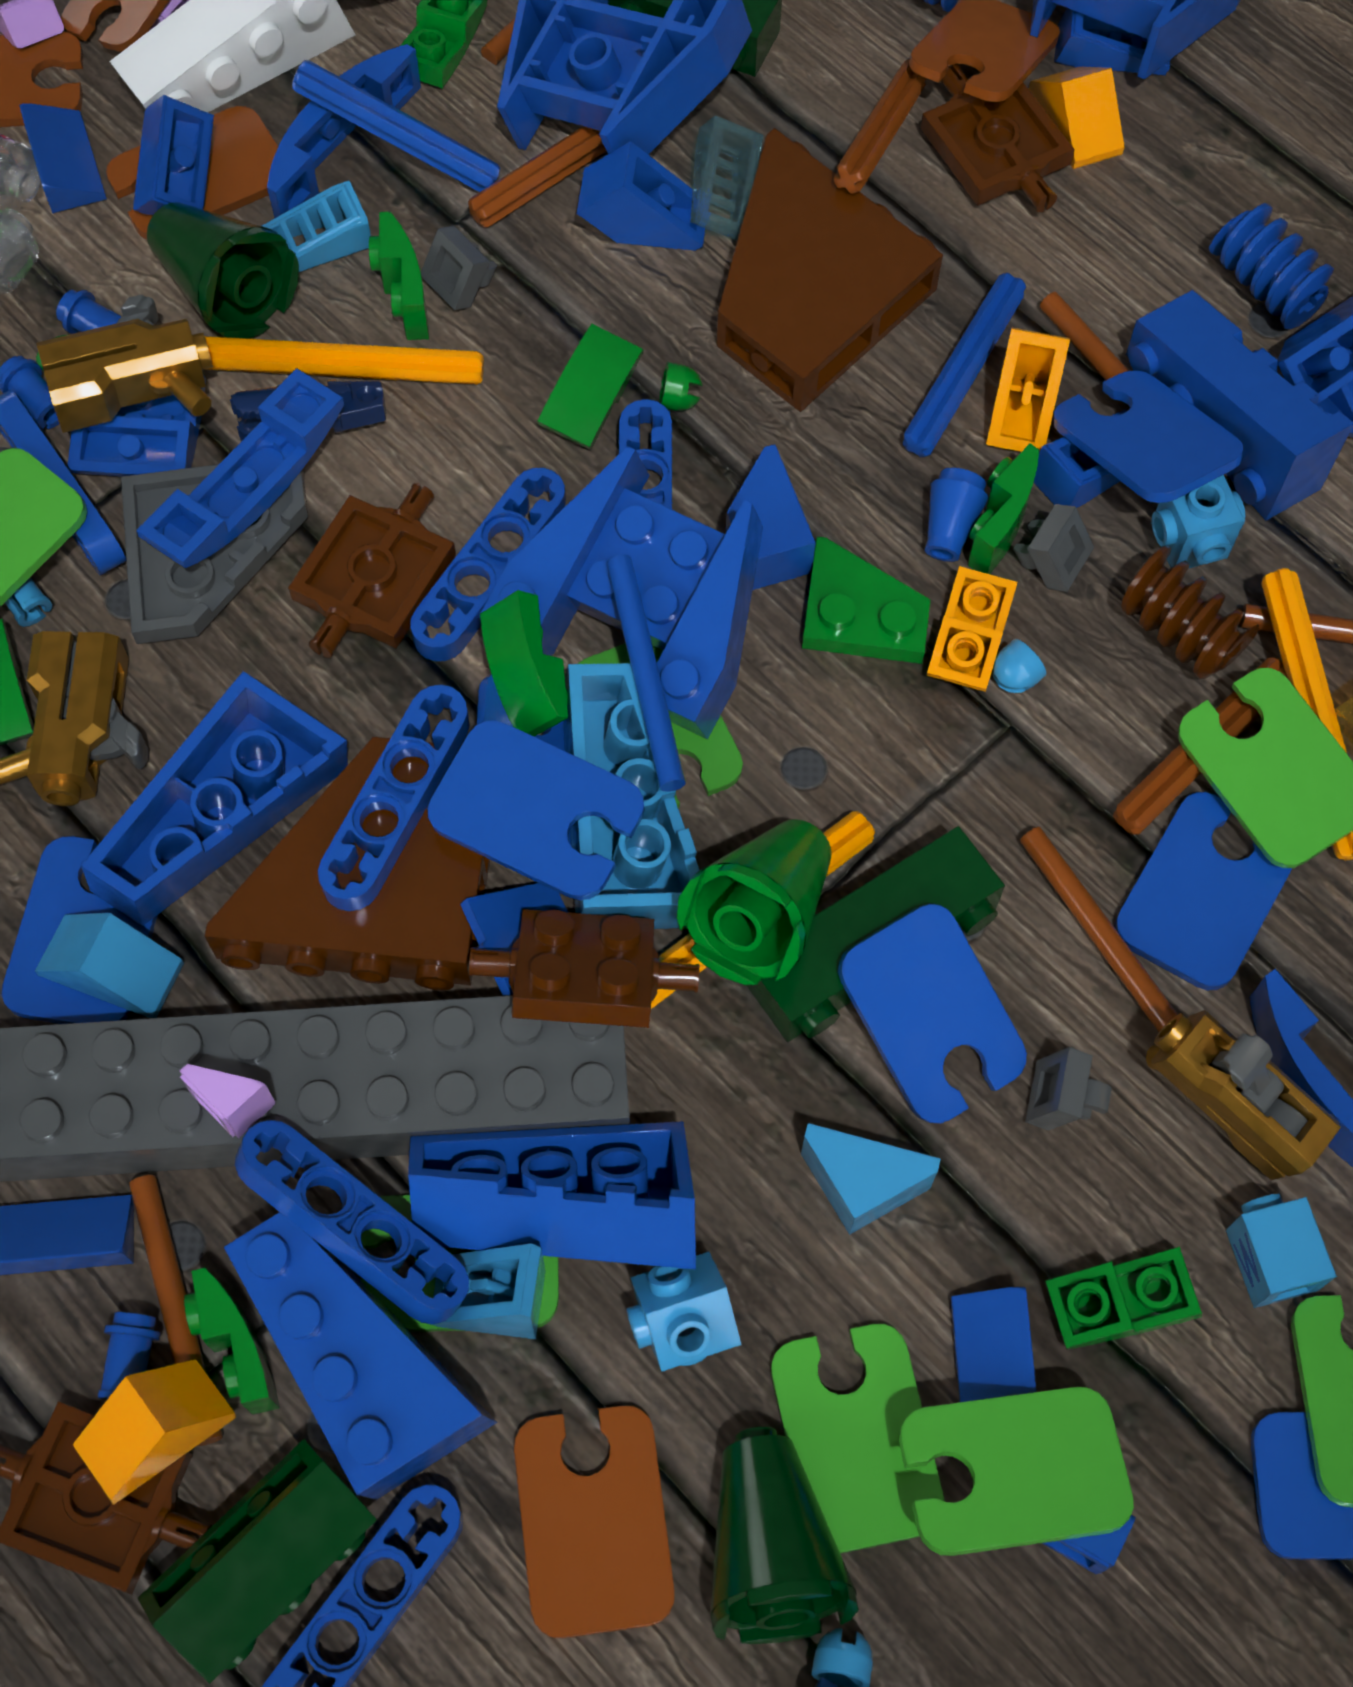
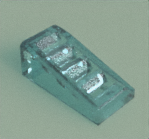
[690,115,764,241]

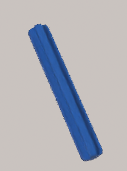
[292,60,501,192]
[903,273,1026,457]

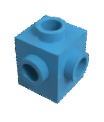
[1151,475,1245,568]
[626,1252,741,1372]

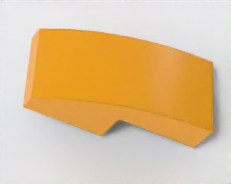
[926,566,1018,692]

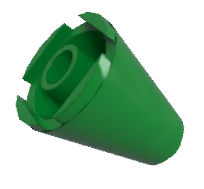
[677,819,832,985]

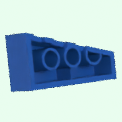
[1126,290,1353,521]
[81,671,348,926]
[408,1121,696,1270]
[224,1212,498,1500]

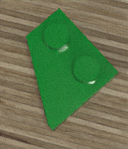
[802,536,931,664]

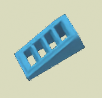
[262,180,371,272]

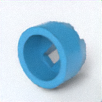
[993,639,1047,693]
[811,1628,873,1687]

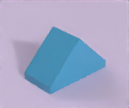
[35,913,184,1019]
[801,1123,941,1235]
[430,1244,546,1339]

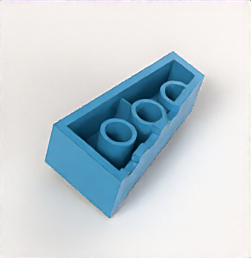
[563,663,700,929]

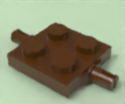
[920,64,1075,212]
[288,483,456,658]
[469,909,700,1028]
[0,1402,212,1595]

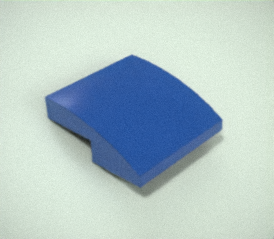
[67,375,206,477]

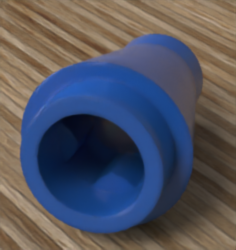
[924,468,988,562]

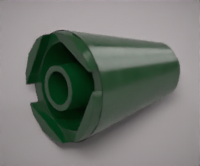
[147,202,299,339]
[710,1427,859,1644]

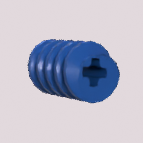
[1209,203,1334,330]

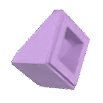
[0,0,64,48]
[180,1064,275,1138]

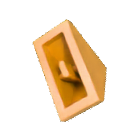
[1029,67,1125,169]
[986,327,1070,452]
[73,1359,236,1505]

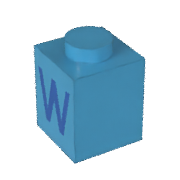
[1226,1194,1337,1308]

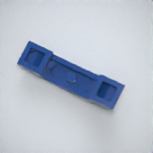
[267,44,421,218]
[136,368,344,568]
[1249,969,1353,1167]

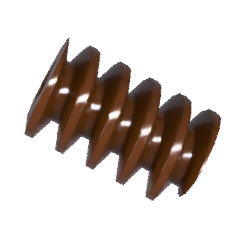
[1121,545,1259,679]

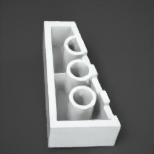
[109,0,355,113]

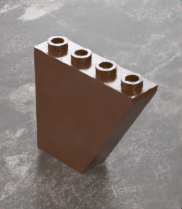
[717,128,943,413]
[205,737,490,990]

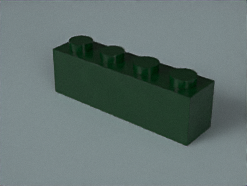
[746,826,1005,1043]

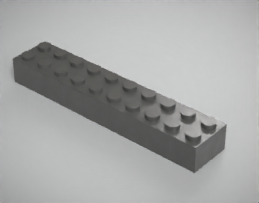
[0,995,630,1182]

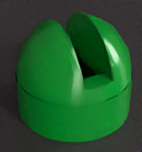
[659,362,703,411]

